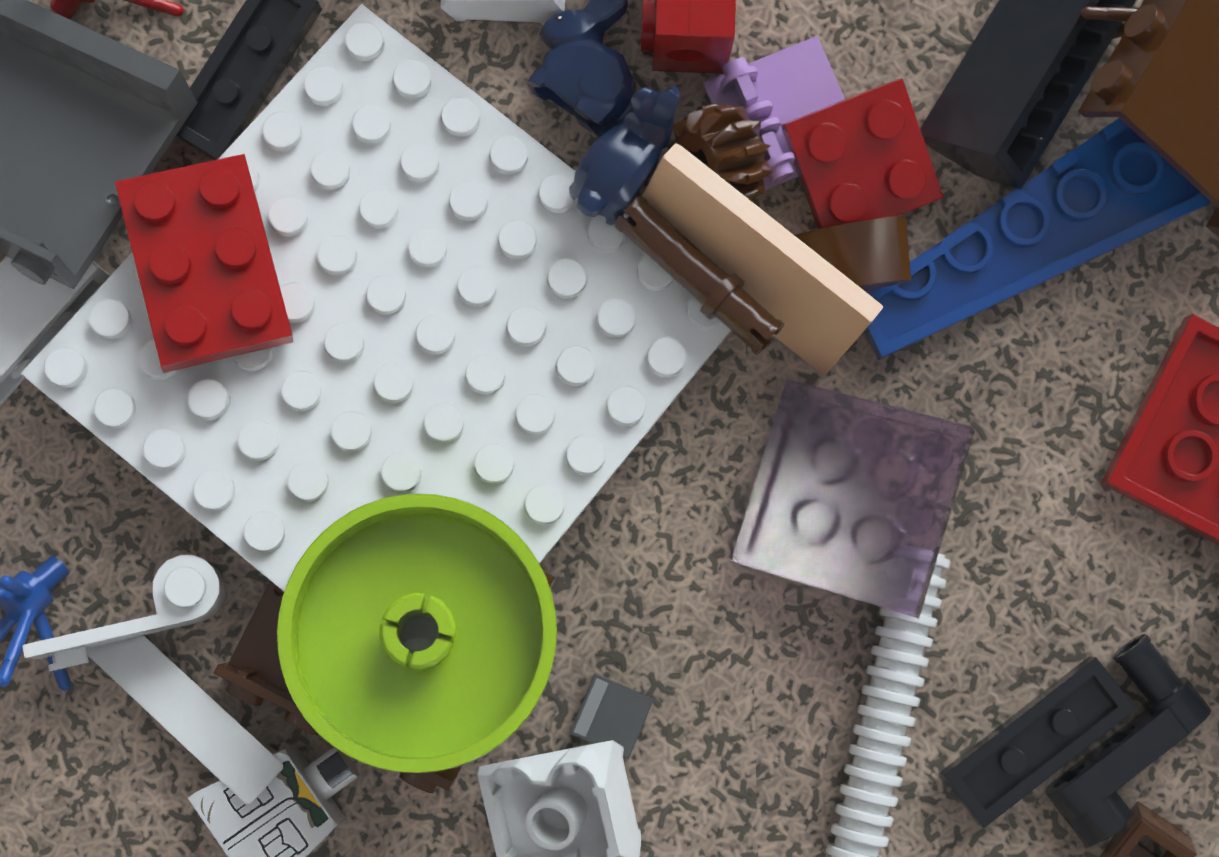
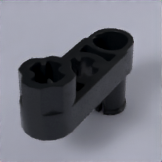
[1045,634,1212,847]

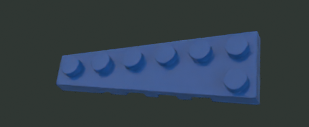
[864,118,1212,360]

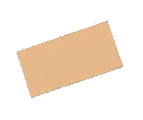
[642,143,883,376]

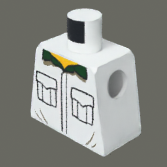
[188,744,359,857]

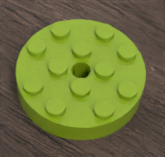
[277,493,557,773]

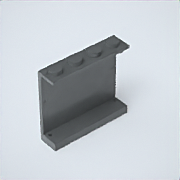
[0,0,197,289]

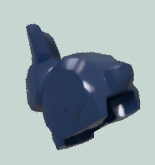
[527,0,636,138]
[569,85,679,225]

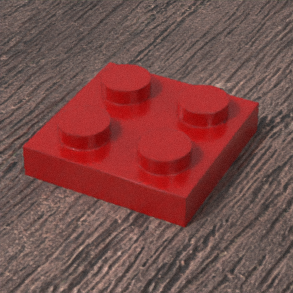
[780,78,944,229]

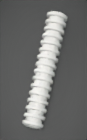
[826,546,951,857]

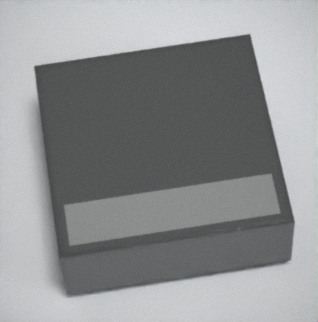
[570,673,654,759]

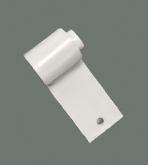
[22,555,226,672]

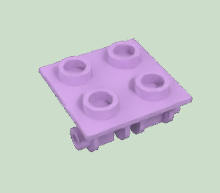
[703,36,845,191]

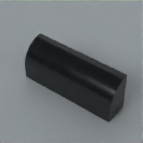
[920,0,1136,189]

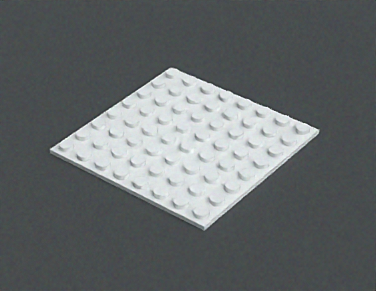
[20,4,731,653]

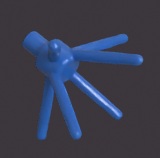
[0,556,71,691]

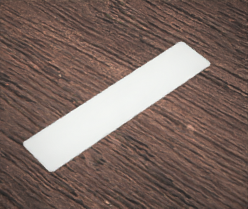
[86,635,283,805]

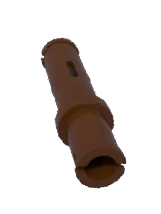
[615,196,785,355]

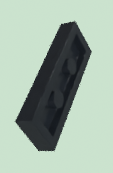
[175,0,322,160]
[939,656,1136,828]

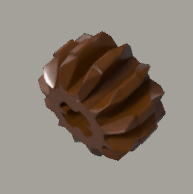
[667,103,773,201]

